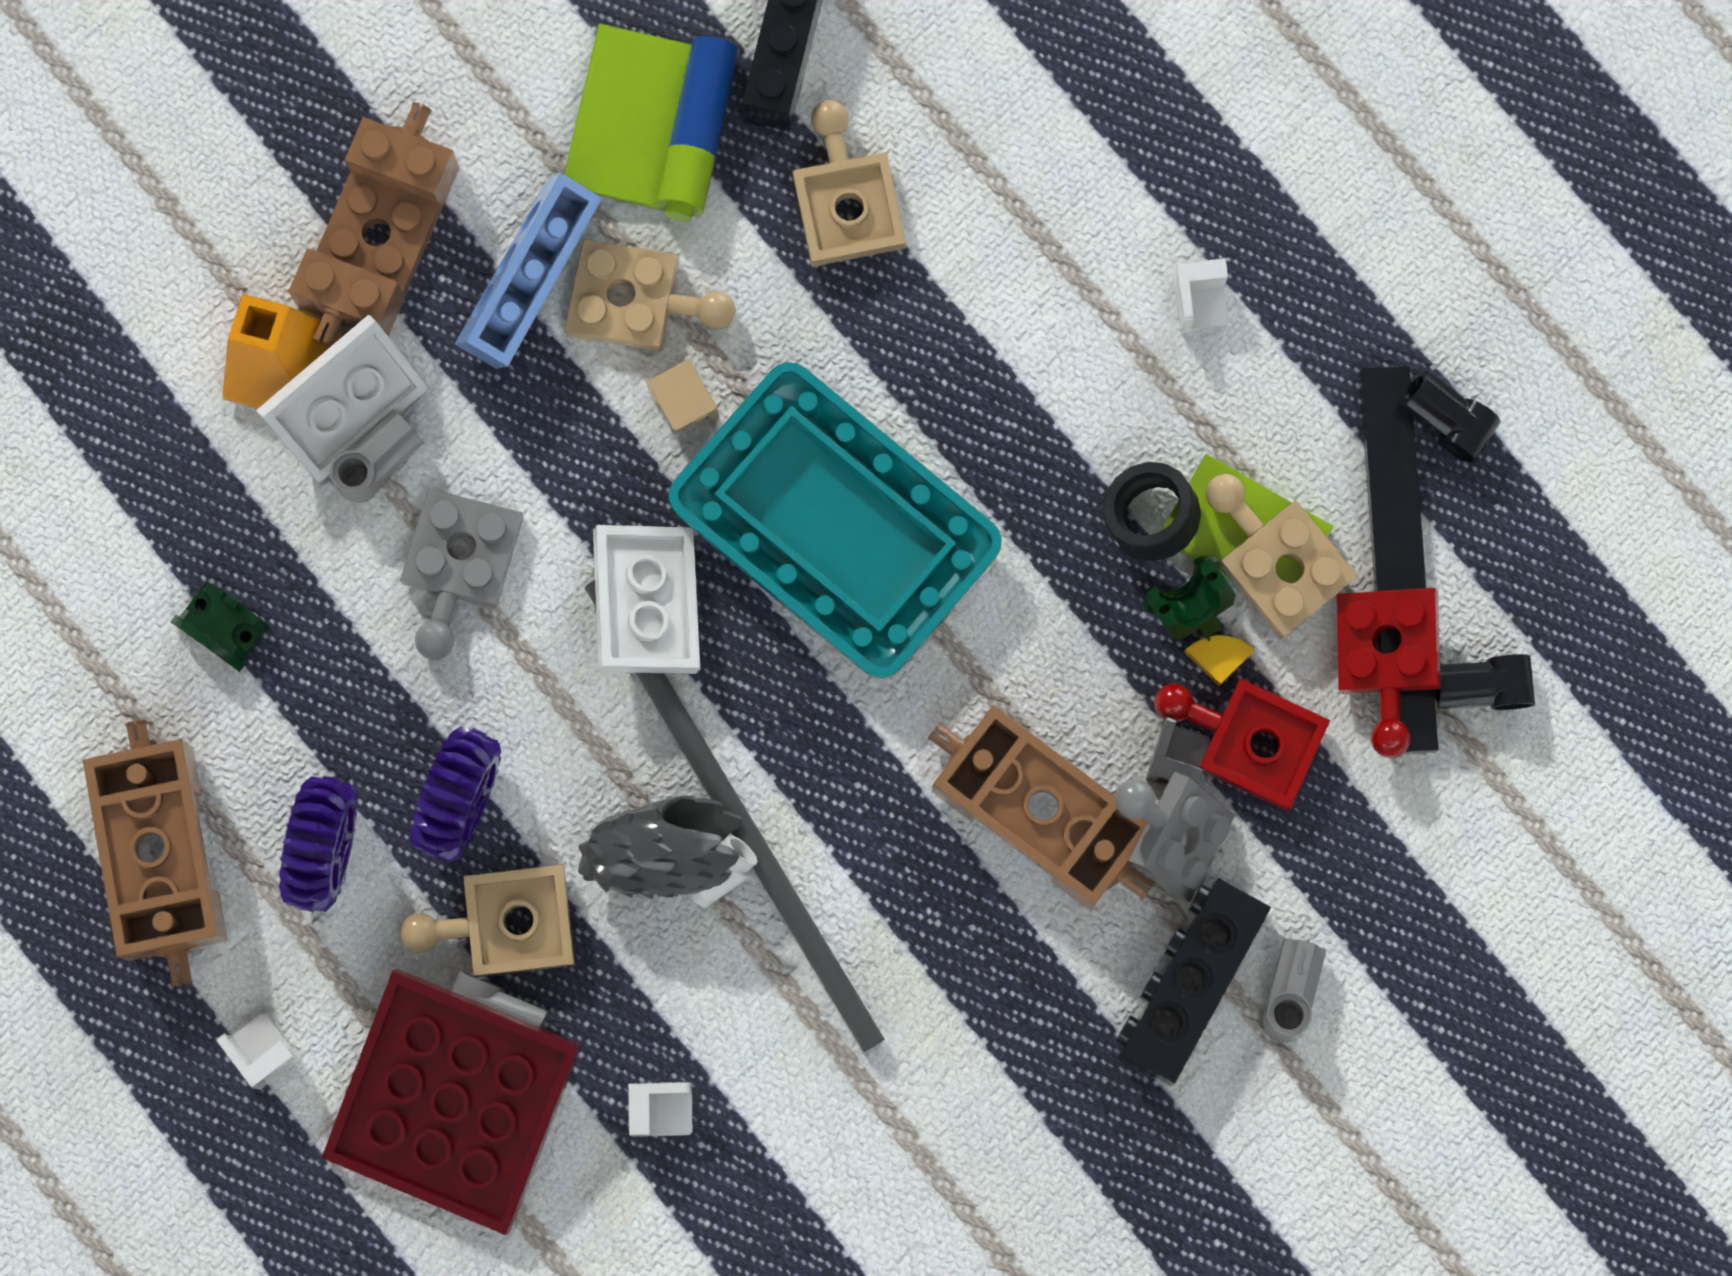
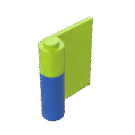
[564,24,739,222]

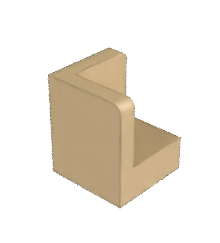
[646,358,719,432]

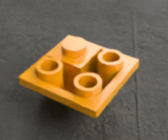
[222,294,345,409]

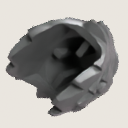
[578,796,742,899]

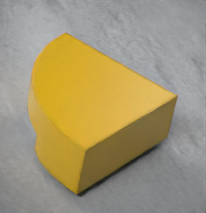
[1184,635,1255,686]

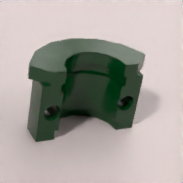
[1142,556,1236,641]
[170,581,270,672]

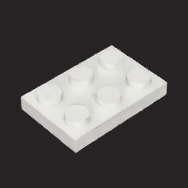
[256,315,429,483]
[593,525,700,674]

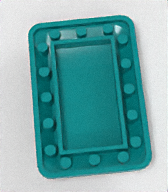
[669,362,1002,679]

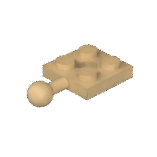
[792,100,906,267]
[564,239,736,352]
[1206,474,1358,639]
[400,864,575,977]

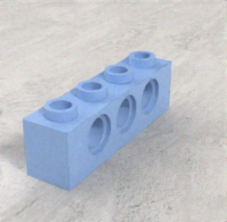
[455,173,602,369]

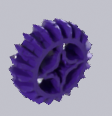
[410,726,501,862]
[279,776,358,912]

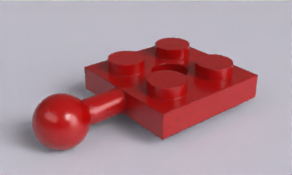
[1337,588,1441,758]
[1154,678,1330,812]

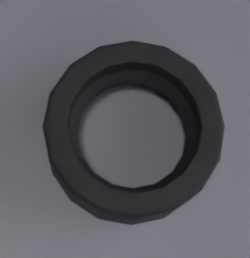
[1102,462,1201,561]

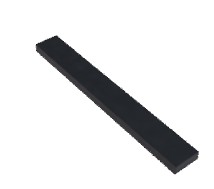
[1359,366,1439,754]

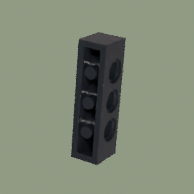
[1116,878,1271,1086]

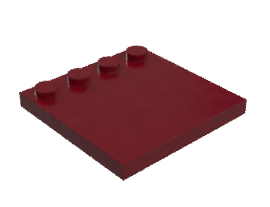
[321,969,582,1235]

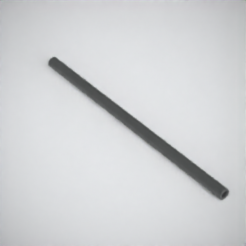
[584,580,885,1052]

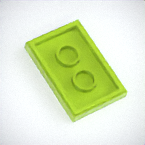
[1161,453,1334,583]

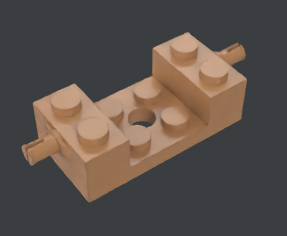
[288,102,459,347]
[928,705,1155,911]
[83,720,228,987]

